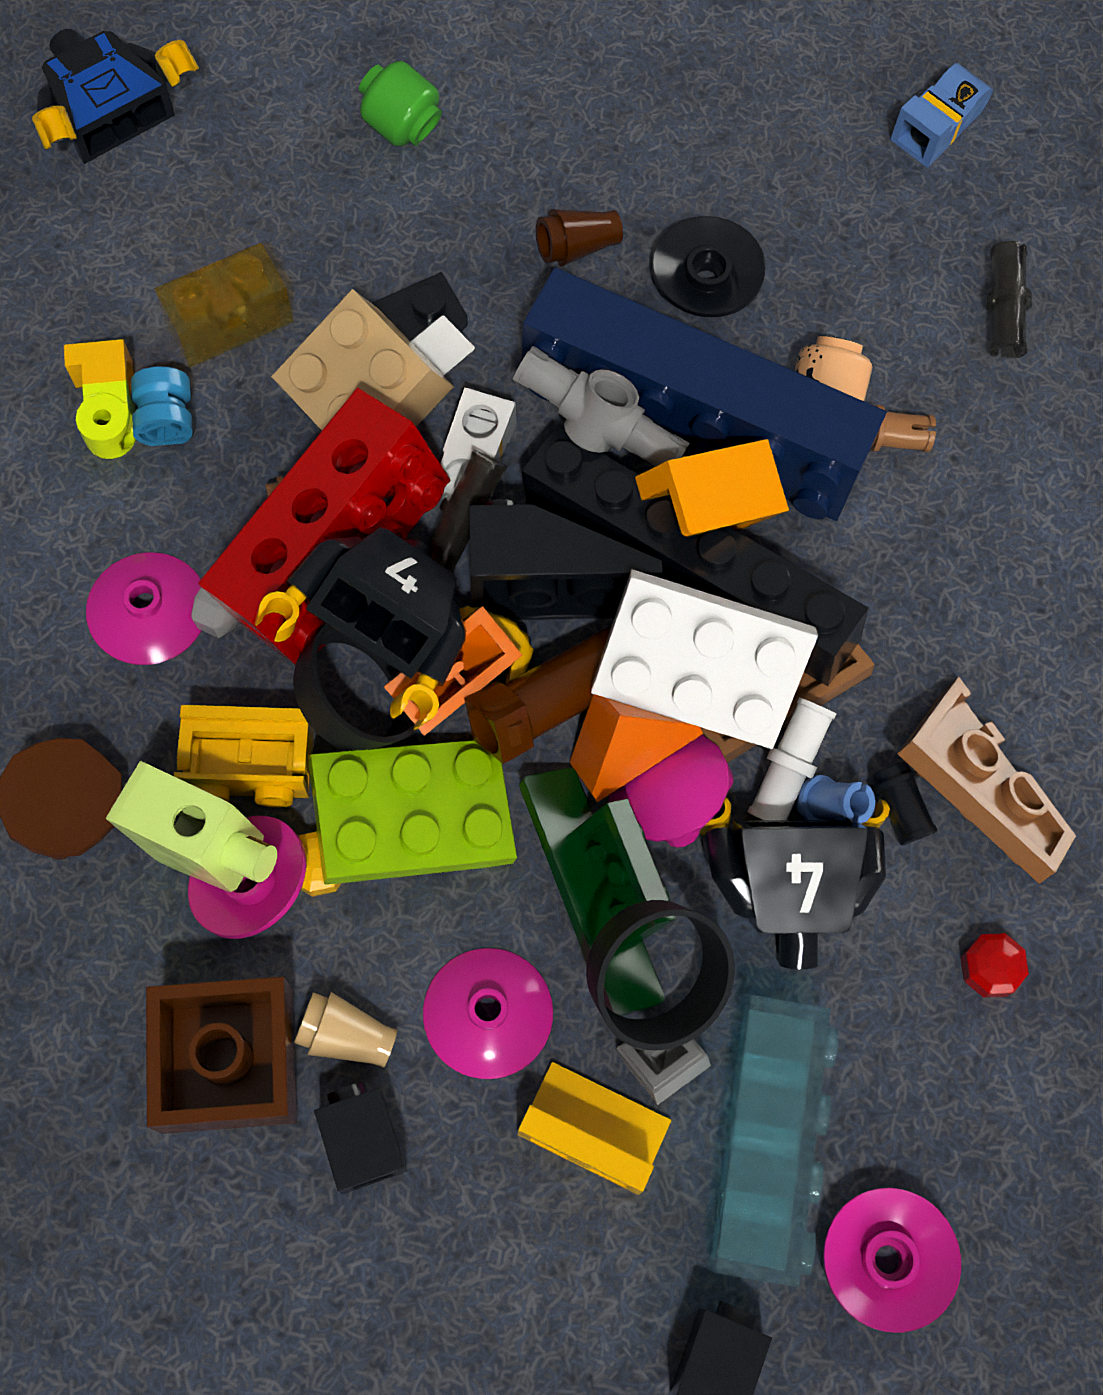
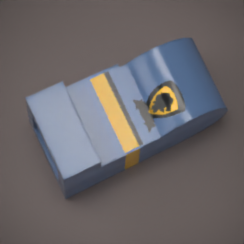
[890,63,993,168]

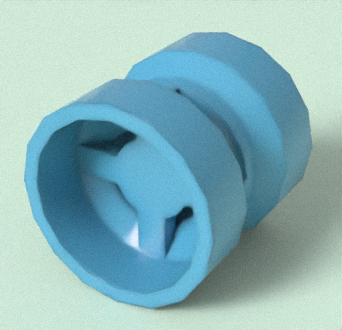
[131,367,193,446]

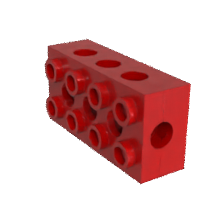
[198,387,451,665]

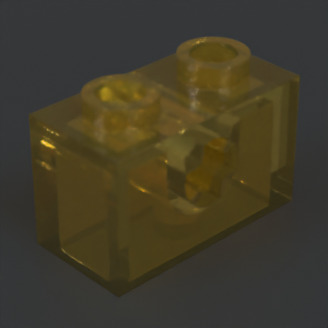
[154,243,294,368]

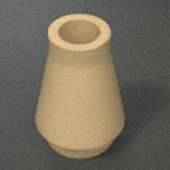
[294,992,398,1068]

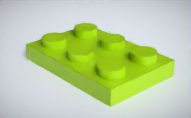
[308,740,517,885]

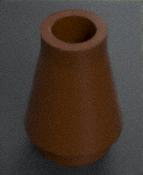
[536,209,623,267]

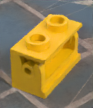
[174,705,314,807]

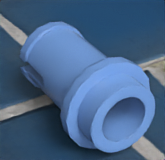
[795,775,875,824]

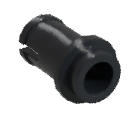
[872,761,938,846]

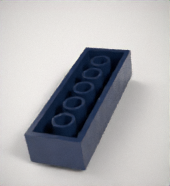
[522,267,887,521]

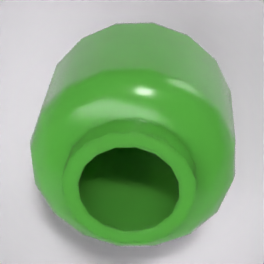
[359,61,442,146]

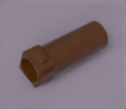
[464,625,612,764]

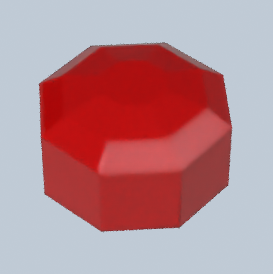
[960,933,1029,998]

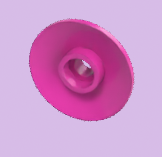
[86,552,202,665]
[188,816,306,939]
[423,948,553,1079]
[823,1188,961,1333]

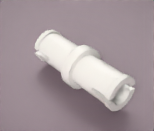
[747,697,836,820]

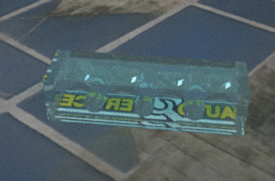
[708,995,838,1287]

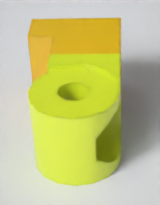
[64,339,136,459]

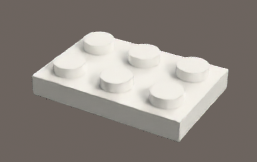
[591,569,818,749]

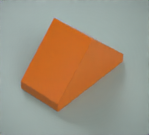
[384,606,522,736]
[570,694,703,802]

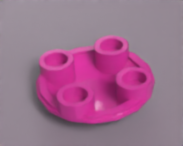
[609,735,733,847]

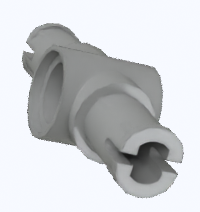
[513,346,690,467]

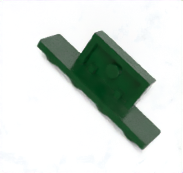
[519,768,676,1016]

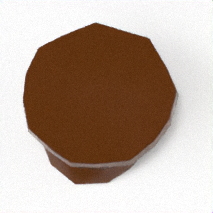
[0,738,123,860]

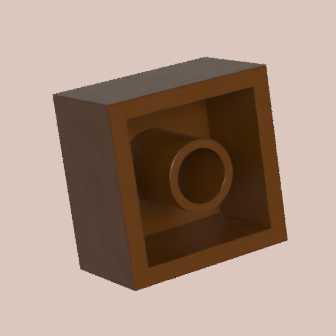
[146,976,297,1134]

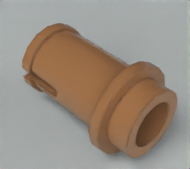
[870,405,936,453]

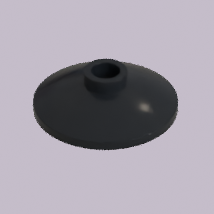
[652,216,766,318]

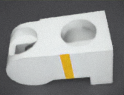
[440,388,517,507]

